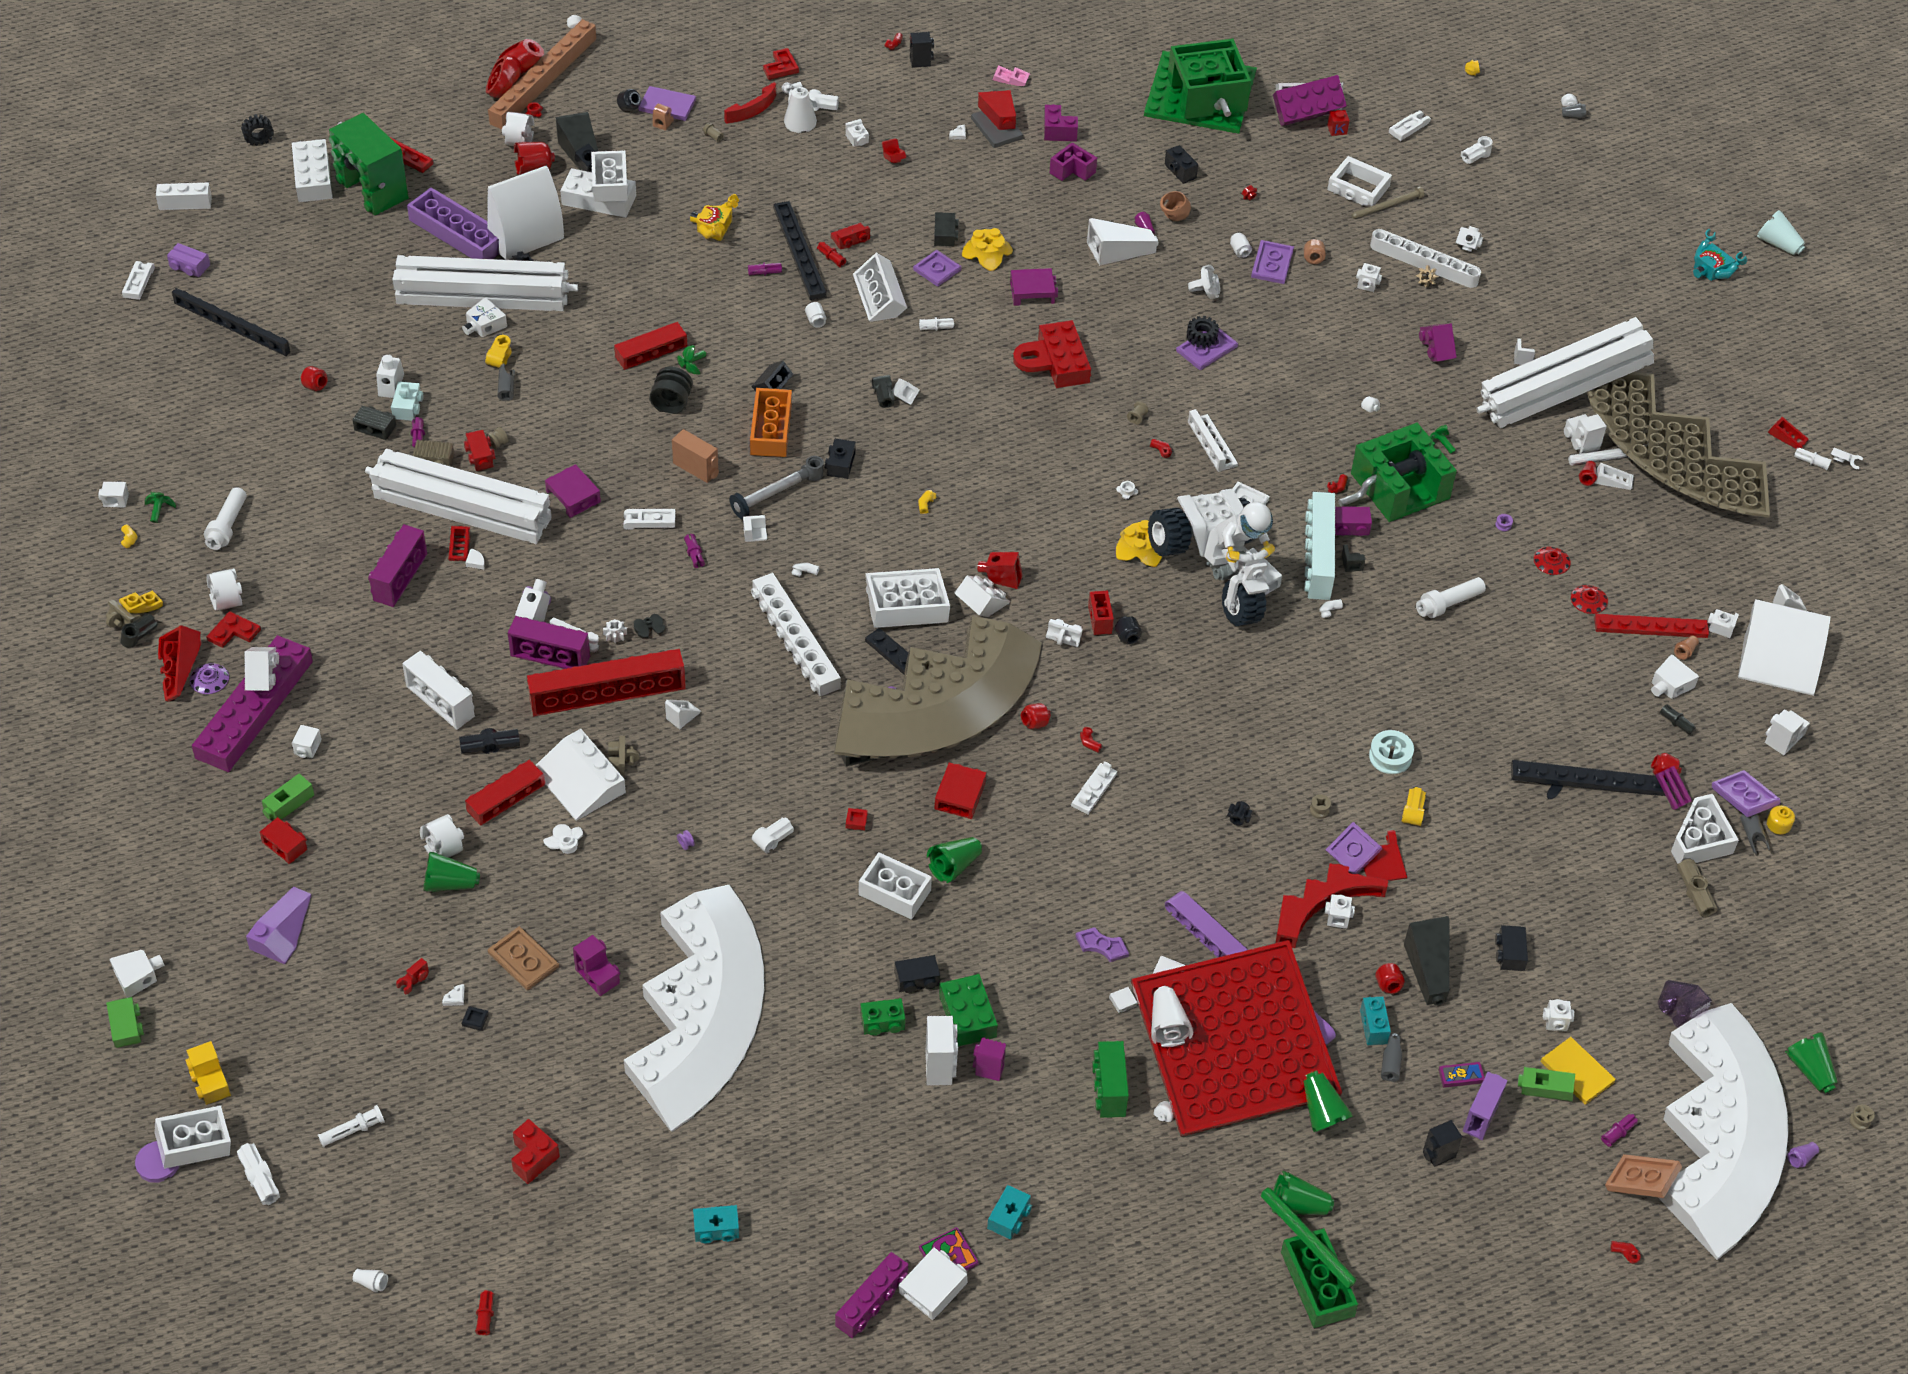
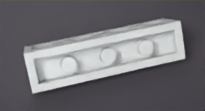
[1188,409,1238,472]

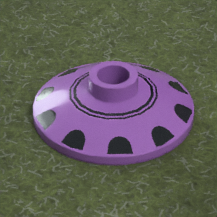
[190,663,229,694]

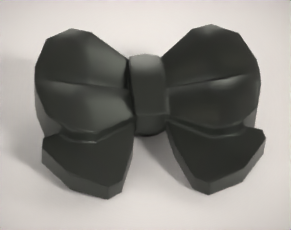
[634,614,665,638]

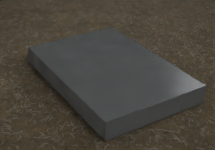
[971,111,1023,148]

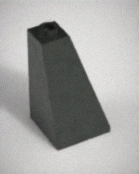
[555,112,598,171]
[1404,916,1450,1006]

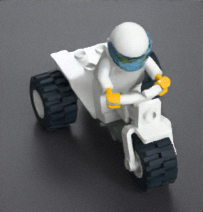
[1148,489,1275,626]

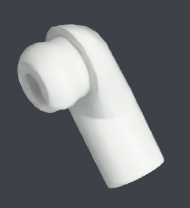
[782,82,802,94]
[792,563,820,577]
[1320,599,1343,618]

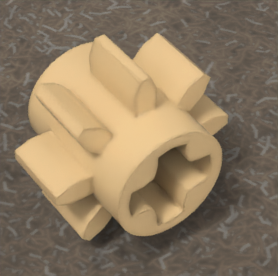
[1416,265,1439,287]

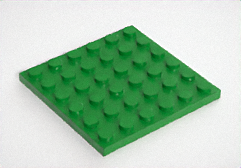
[1144,51,1257,134]

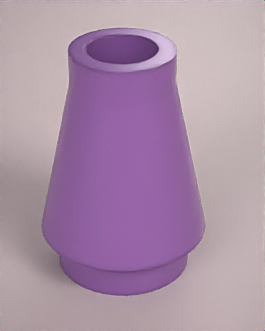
[1788,1142,1819,1168]

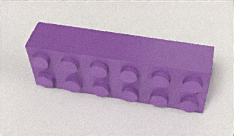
[407,188,499,259]

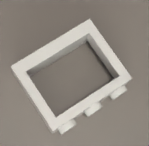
[1328,156,1392,207]

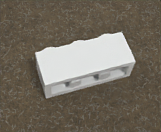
[156,183,212,210]

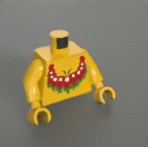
[690,194,739,241]

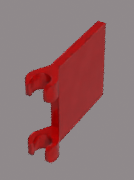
[1364,830,1407,881]

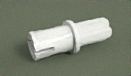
[919,317,954,331]
[1794,448,1831,470]

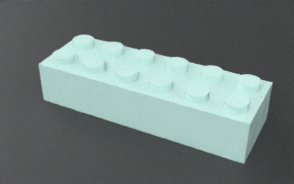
[1304,492,1335,600]

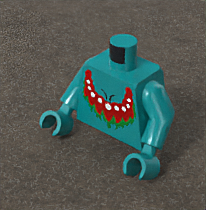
[1693,229,1747,281]

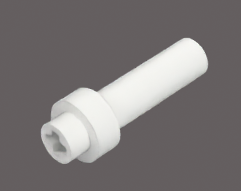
[204,488,247,550]
[1416,577,1486,618]

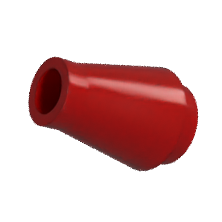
[1579,461,1597,486]

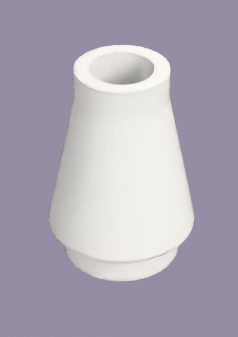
[353,1269,388,1292]

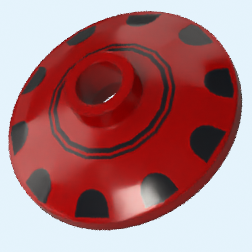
[1534,547,1571,575]
[1571,585,1608,614]

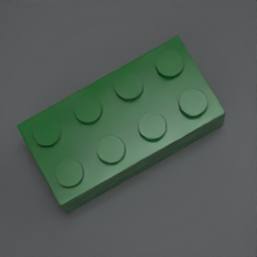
[1281,1228,1358,1328]

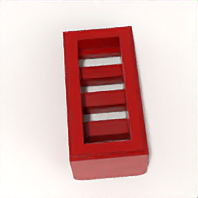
[1768,417,1809,449]
[448,526,471,561]

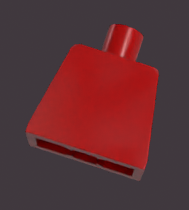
[977,552,1023,589]

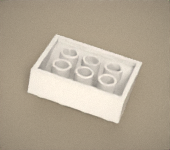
[866,568,950,628]
[536,729,626,821]

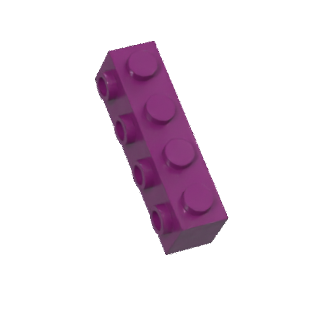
[835,1252,909,1339]

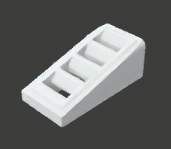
[1594,463,1634,490]

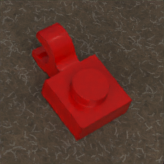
[396,958,429,995]

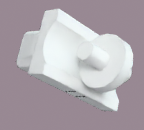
[1046,619,1083,647]

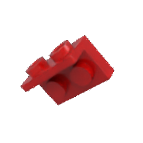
[831,223,870,250]

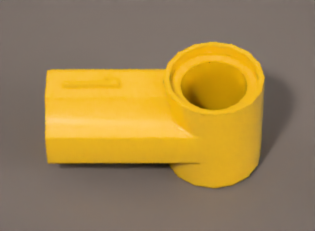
[1401,787,1426,826]

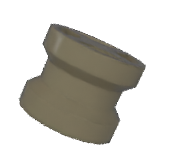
[486,427,508,450]
[1310,794,1331,819]
[1850,1104,1875,1131]

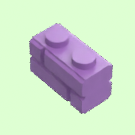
[167,243,210,277]

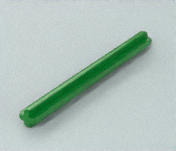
[1261,1187,1356,1288]

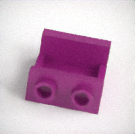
[1010,268,1058,306]
[545,464,601,518]

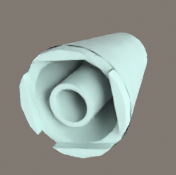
[1757,210,1805,255]

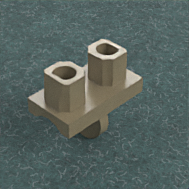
[106,600,141,629]
[608,736,640,775]

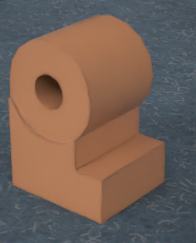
[653,103,674,131]

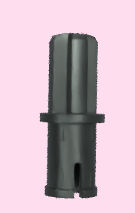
[1660,704,1696,734]

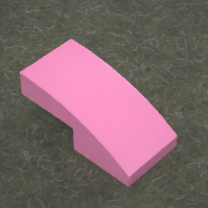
[992,65,1030,86]

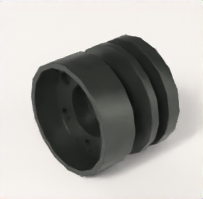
[649,366,693,414]

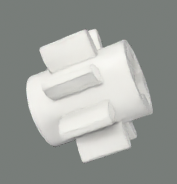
[603,619,627,643]

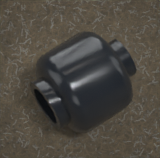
[617,89,641,112]
[1115,616,1142,644]

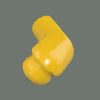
[918,490,936,514]
[121,524,137,548]

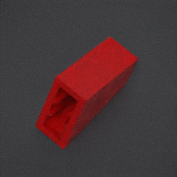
[978,90,1016,130]

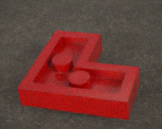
[763,48,799,80]
[206,611,261,648]

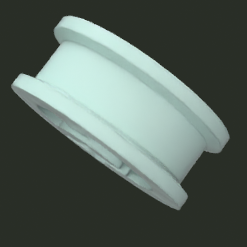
[1369,730,1414,774]

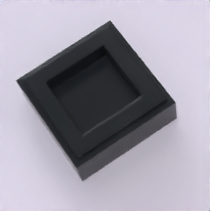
[461,1006,489,1031]

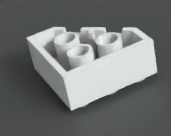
[1671,794,1739,863]

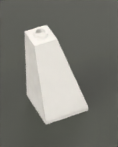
[1087,218,1158,266]

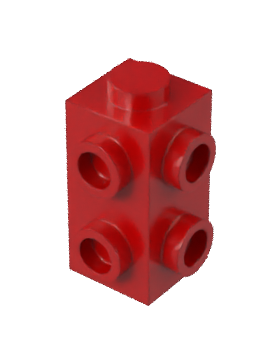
[464,430,496,471]

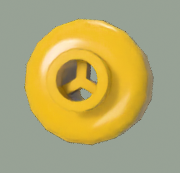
[1766,805,1795,835]

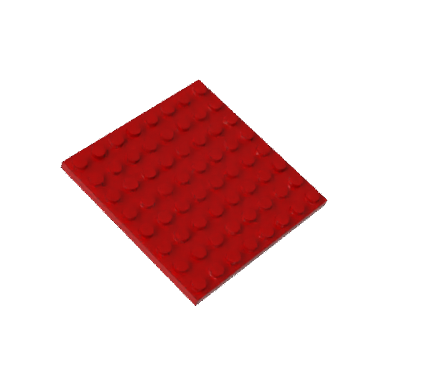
[1131,940,1342,1137]

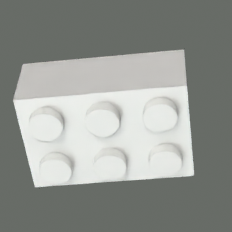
[591,151,628,202]
[859,852,932,920]
[926,1016,958,1085]
[155,1106,231,1169]

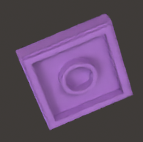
[913,250,962,287]
[1326,822,1382,874]

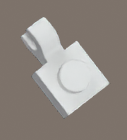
[1831,448,1863,469]

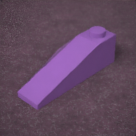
[246,887,311,964]

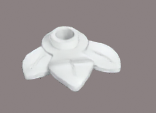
[543,824,583,854]

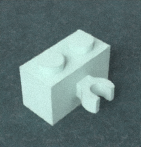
[391,382,423,421]

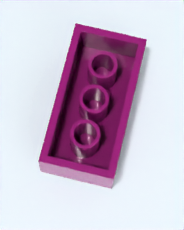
[1273,75,1347,126]
[368,524,427,607]
[508,616,590,669]

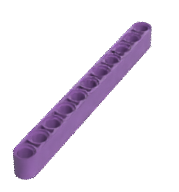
[1165,891,1336,1045]

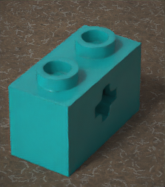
[1360,996,1391,1046]
[987,1185,1032,1240]
[693,1205,739,1244]

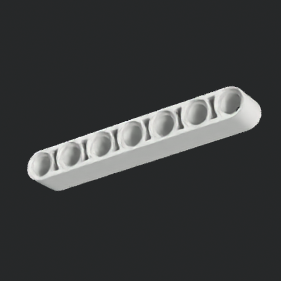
[1370,229,1481,288]

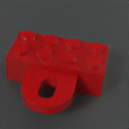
[1013,320,1091,388]

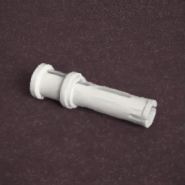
[318,1105,385,1147]

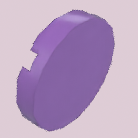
[135,1141,179,1183]

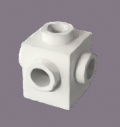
[1456,226,1483,252]
[1356,263,1382,293]
[1325,895,1355,929]
[1543,999,1574,1031]

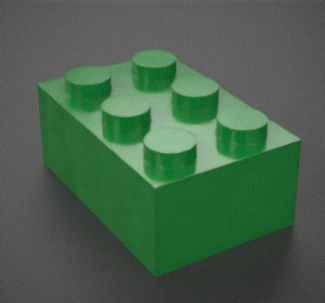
[939,974,998,1047]
[1092,1041,1129,1118]

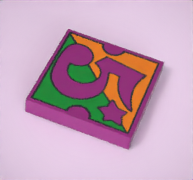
[919,1227,978,1271]

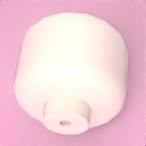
[567,15,582,28]
[1561,94,1578,107]
[1361,396,1380,413]
[1154,1101,1174,1122]

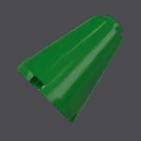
[927,837,982,883]
[423,852,480,892]
[1785,1032,1838,1094]
[1303,1071,1353,1132]
[1272,1171,1334,1215]

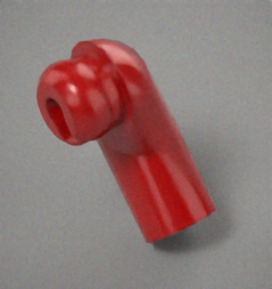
[884,33,903,50]
[1150,439,1172,458]
[1327,474,1348,494]
[1080,727,1102,753]
[1611,1241,1641,1264]

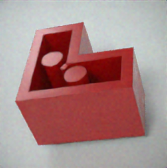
[511,1119,560,1184]

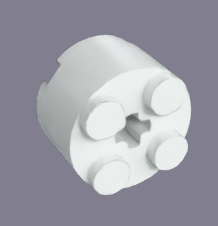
[502,112,534,146]
[207,569,242,610]
[420,814,464,858]

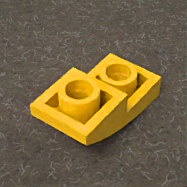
[119,590,163,613]

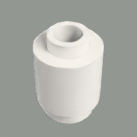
[1230,233,1252,258]
[805,302,826,328]

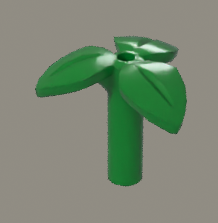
[677,345,706,375]
[1429,425,1456,454]
[144,492,176,523]

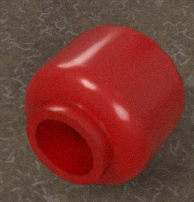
[301,366,328,391]
[1021,703,1051,729]
[1651,753,1682,781]
[1375,963,1405,994]

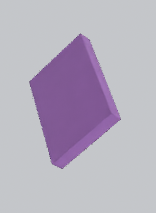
[639,86,696,121]
[1251,240,1294,284]
[1176,328,1238,370]
[1712,770,1780,817]

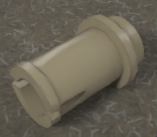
[703,123,724,142]

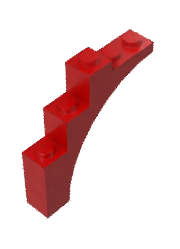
[1275,863,1388,948]

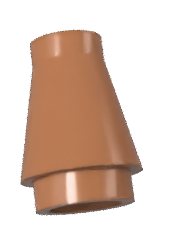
[1674,636,1699,660]

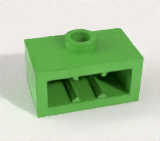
[106,997,144,1048]

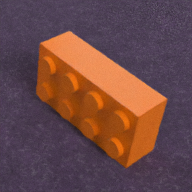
[750,388,792,457]

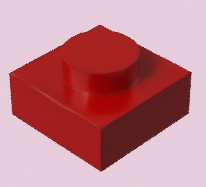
[845,808,868,831]

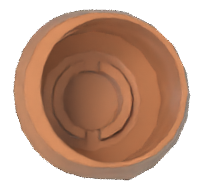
[1160,191,1191,221]

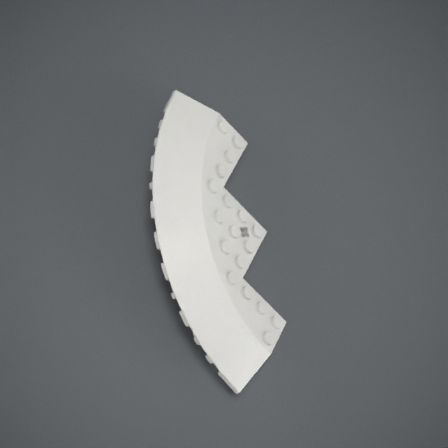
[624,885,764,1132]
[1658,1003,1788,1260]

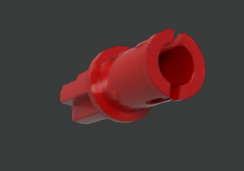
[817,242,846,267]
[475,1290,494,1335]

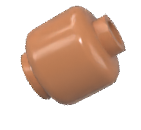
[1303,239,1326,264]

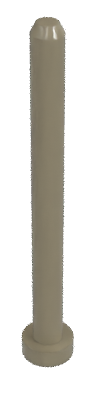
[1352,186,1425,219]

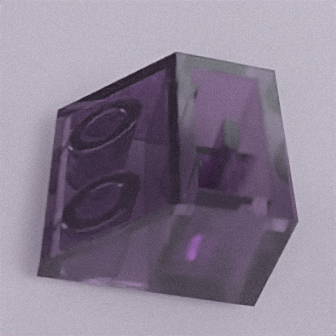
[1657,980,1712,1028]

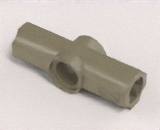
[1677,858,1717,917]

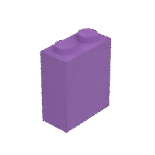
[1463,1072,1508,1140]

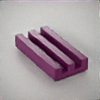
[1655,766,1692,810]

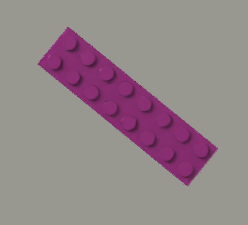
[192,635,313,772]

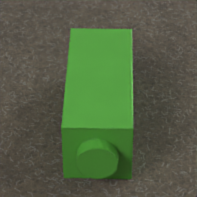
[262,773,314,820]
[1518,1067,1575,1101]

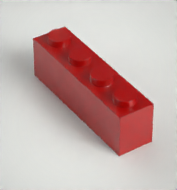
[614,322,687,370]
[465,759,545,826]

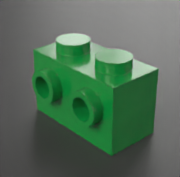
[860,998,905,1036]

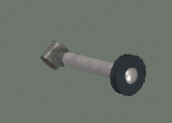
[729,456,824,520]

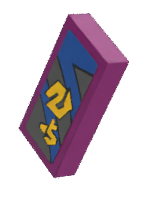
[1438,1062,1485,1088]

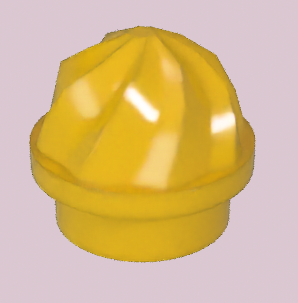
[1465,60,1480,76]

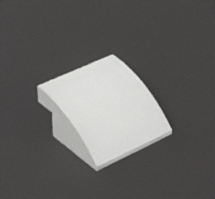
[487,166,564,260]
[1738,599,1830,696]

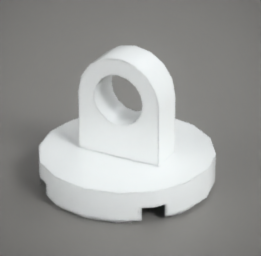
[1188,265,1220,299]

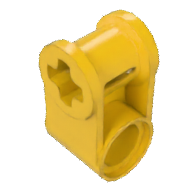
[485,335,512,368]

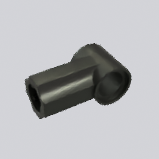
[872,375,894,408]
[120,613,158,648]

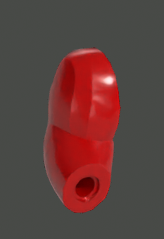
[486,39,544,98]

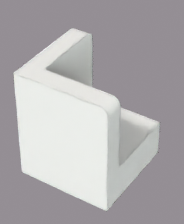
[1514,339,1535,365]
[892,379,919,405]
[743,515,767,542]

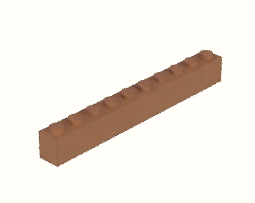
[488,19,596,129]

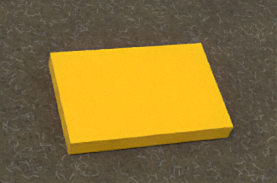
[1540,1037,1616,1105]

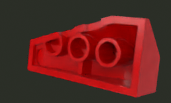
[158,625,201,702]

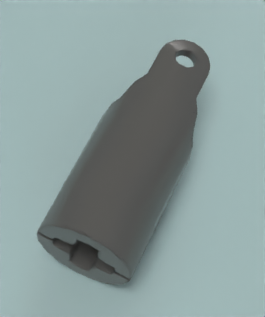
[497,364,515,401]
[1740,814,1770,855]
[1381,1033,1402,1082]

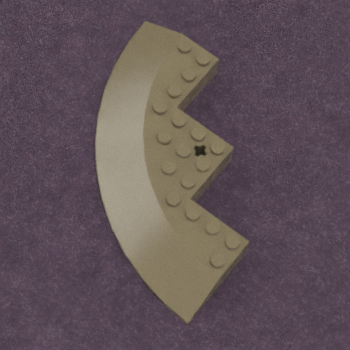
[1587,372,1770,518]
[834,615,1042,759]

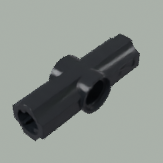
[459,728,520,754]

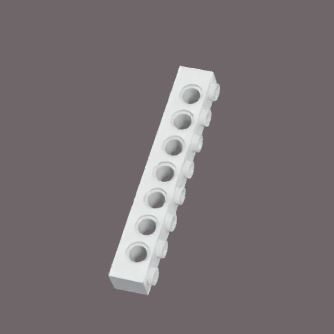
[751,573,841,697]

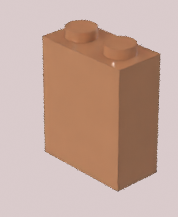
[672,429,719,483]

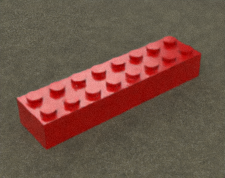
[527,649,686,717]

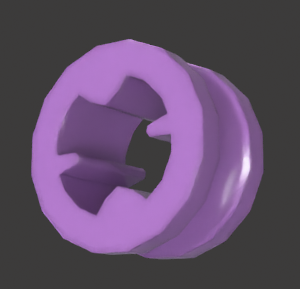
[1495,514,1513,531]
[677,830,695,850]

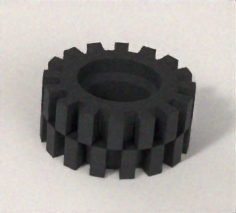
[241,114,274,146]
[1186,316,1219,348]

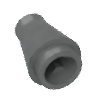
[1562,103,1586,119]

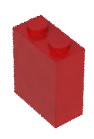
[934,762,986,819]

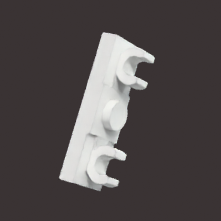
[1071,762,1118,815]

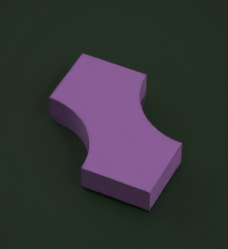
[1075,927,1129,962]

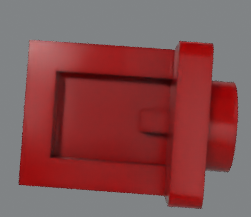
[882,138,906,163]

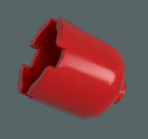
[514,142,555,175]

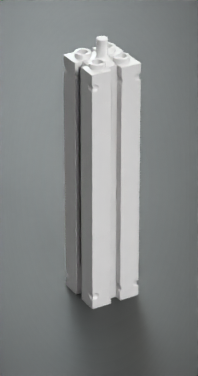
[393,255,578,311]
[1476,317,1654,428]
[365,449,551,544]

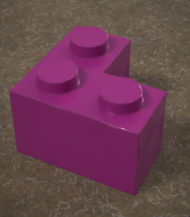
[1044,104,1078,142]
[1049,142,1097,181]
[1419,323,1457,361]
[573,935,620,996]

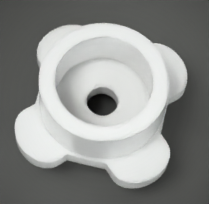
[1116,481,1138,499]

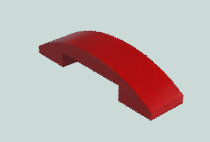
[724,82,777,123]

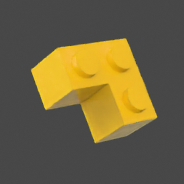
[185,1041,231,1105]

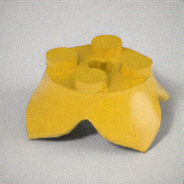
[962,228,1013,271]
[1116,520,1162,567]

